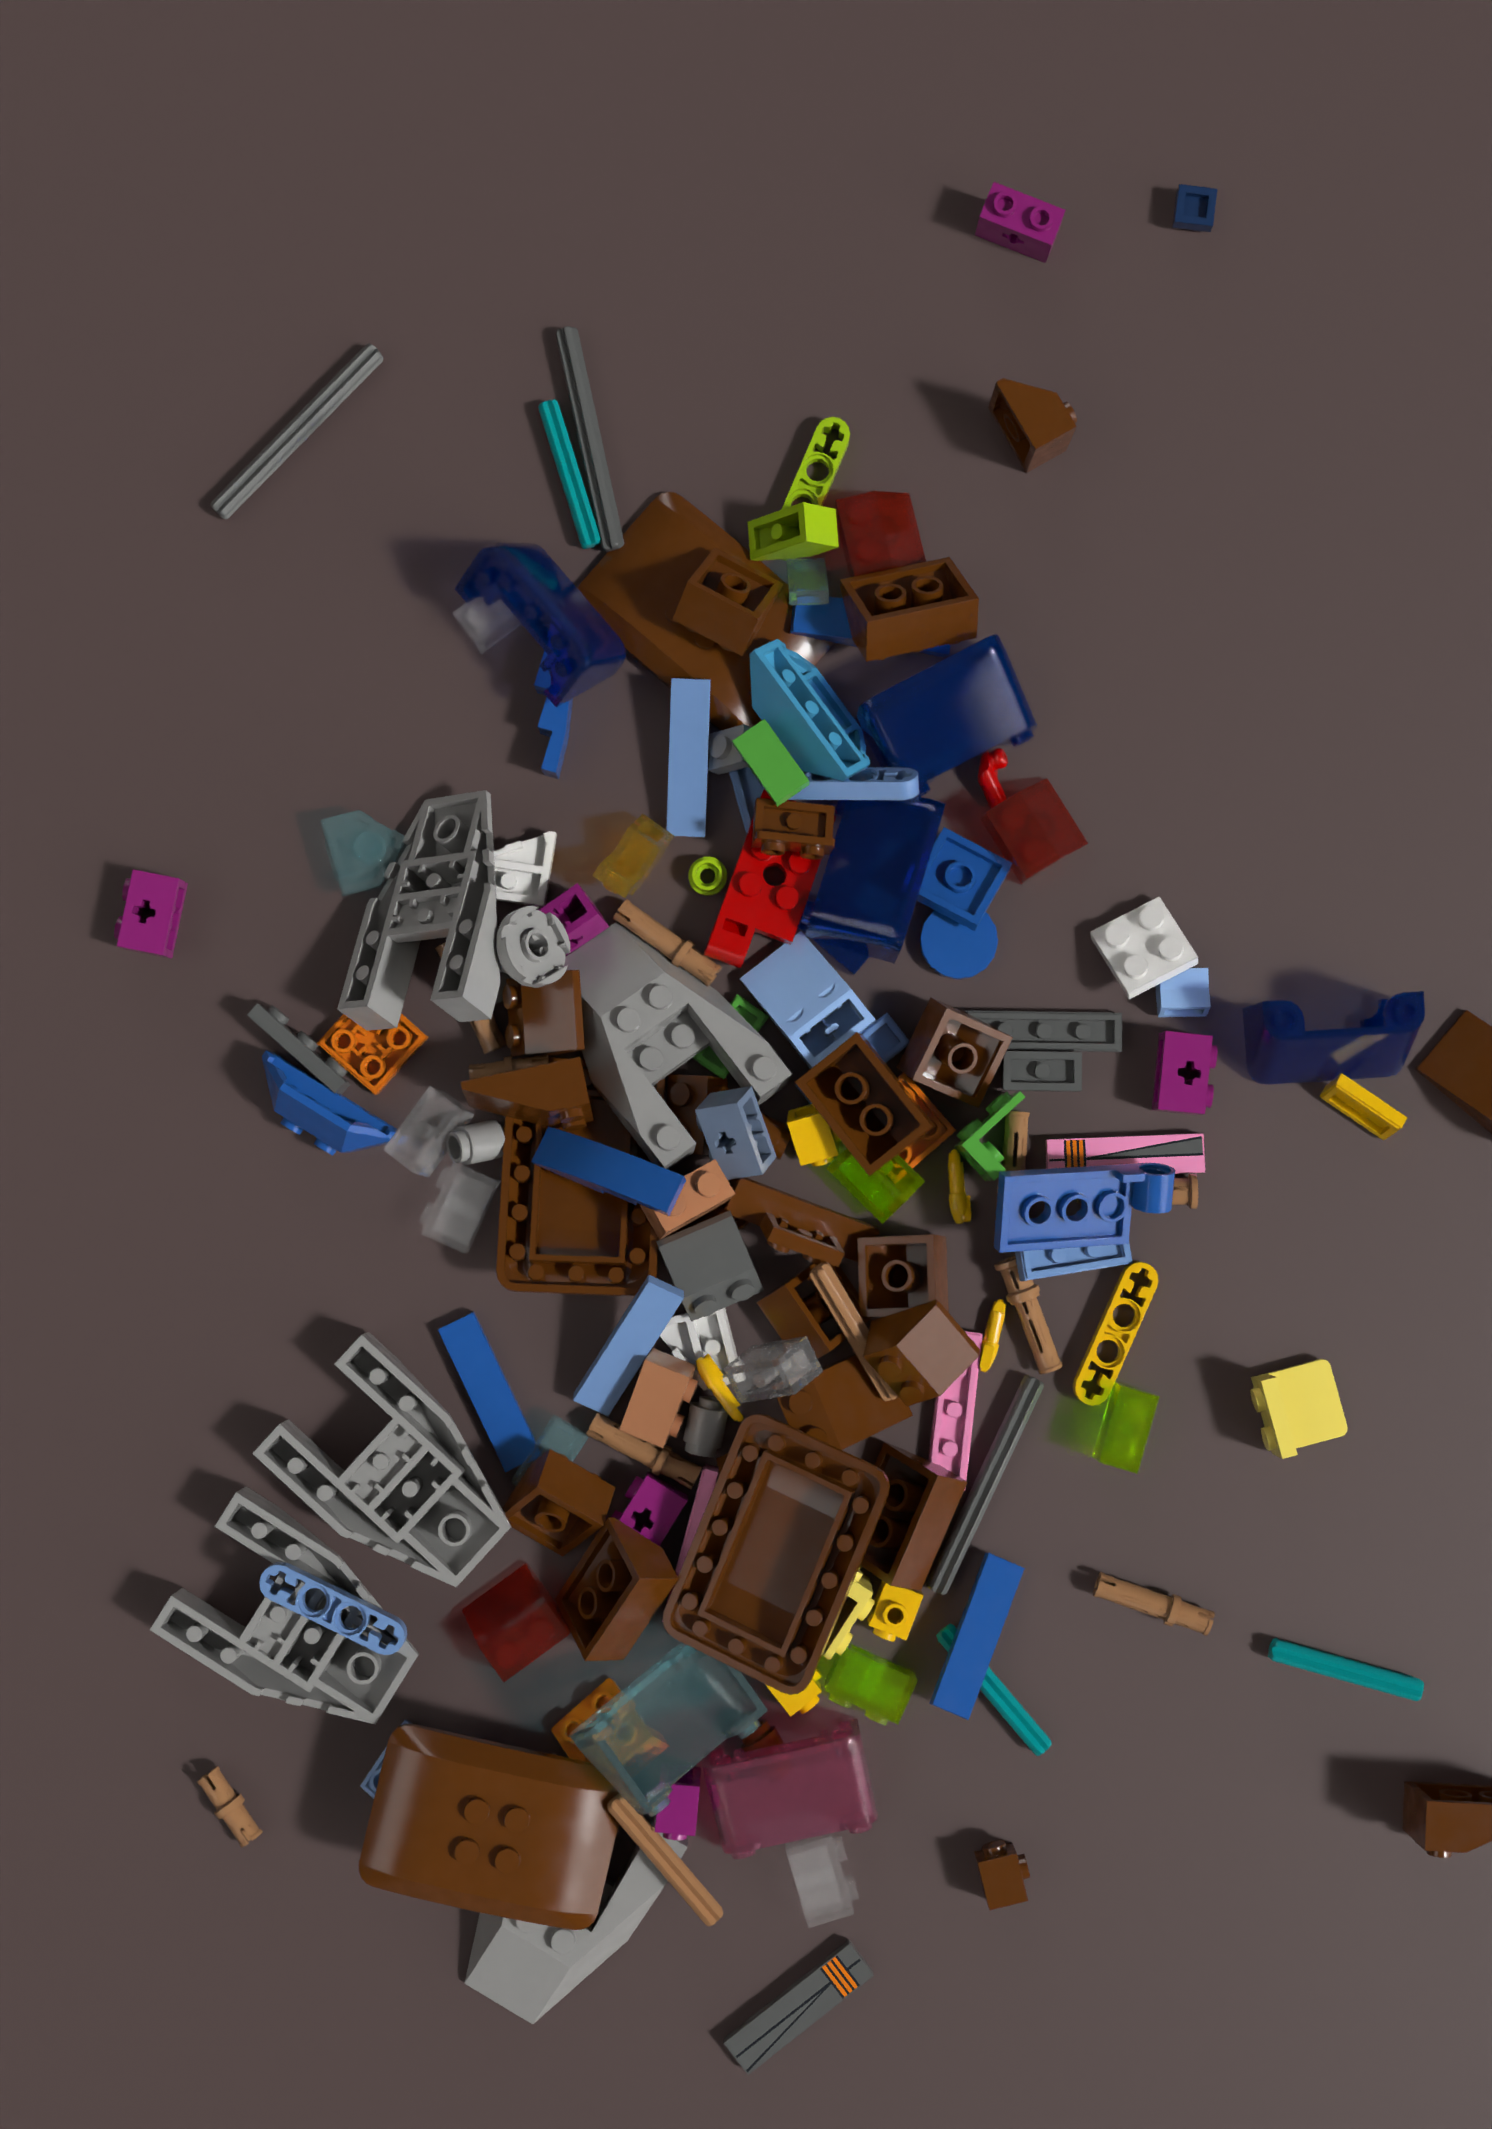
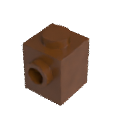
[974,1840,1030,1911]

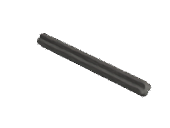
[555,326,624,552]
[211,343,384,520]
[927,1375,1044,1595]

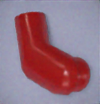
[977,748,1008,808]

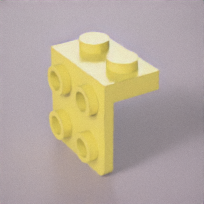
[1250,1359,1348,1459]
[822,1566,875,1660]

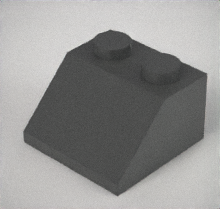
[656,1210,764,1322]

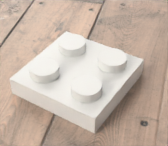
[1090,897,1198,999]

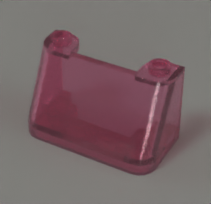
[702,1719,879,1859]

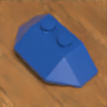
[262,1050,405,1156]

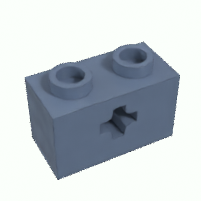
[695,1086,777,1180]

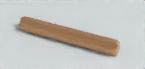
[809,1262,898,1401]
[607,1792,723,1926]

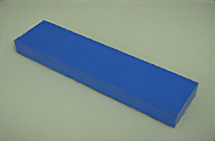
[438,1312,542,1472]
[929,1553,1025,1720]

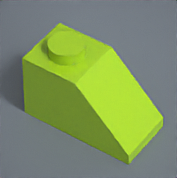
[747,502,839,561]

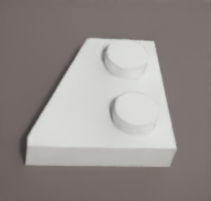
[494,831,557,907]
[660,1308,743,1391]

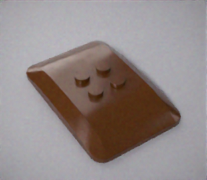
[575,492,834,731]
[496,1057,665,1296]
[662,1413,890,1695]
[358,1724,626,1930]

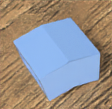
[1156,968,1211,1017]

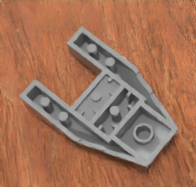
[337,790,500,1031]
[563,922,792,1170]
[252,1332,512,1587]
[150,1486,419,1724]
[464,1753,689,2024]

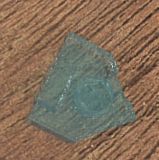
[320,810,405,897]

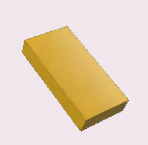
[1320,1073,1408,1140]

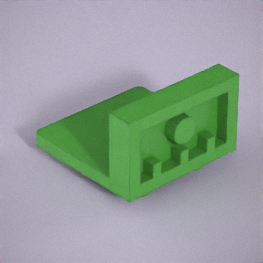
[954,1091,1025,1181]

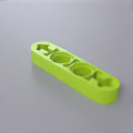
[780,417,850,561]

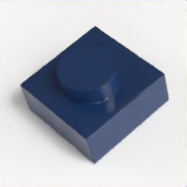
[1172,184,1217,232]

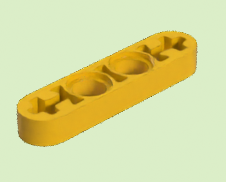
[1073,1262,1159,1406]

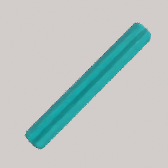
[538,399,601,549]
[936,1624,1052,1756]
[1268,1638,1424,1701]

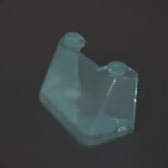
[569,1639,768,1817]

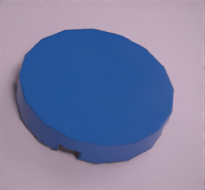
[919,910,998,980]

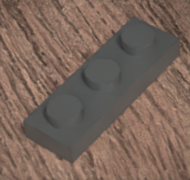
[247,1003,351,1095]

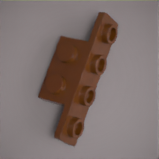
[724,1177,880,1267]

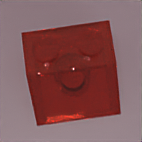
[835,491,926,577]
[981,778,1088,885]
[462,1562,570,1682]

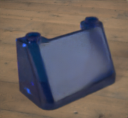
[454,542,626,707]
[856,634,1038,801]
[801,796,946,964]
[1243,991,1425,1085]

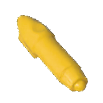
[948,1149,971,1224]
[979,1299,1006,1372]
[695,1353,744,1422]

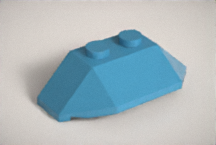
[749,639,870,781]

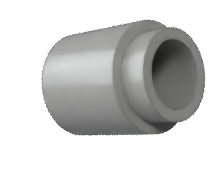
[446,1120,505,1165]
[683,1396,728,1457]

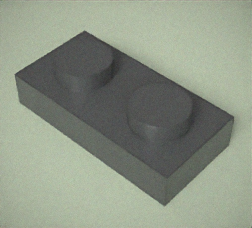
[1002,1051,1082,1092]

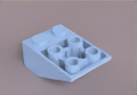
[740,931,875,1069]

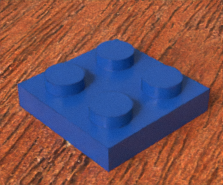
[906,827,1013,931]

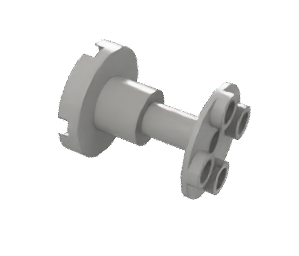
[495,906,570,1004]

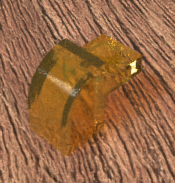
[593,814,674,898]

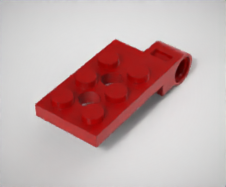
[704,789,836,968]

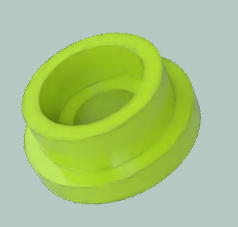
[688,857,727,896]

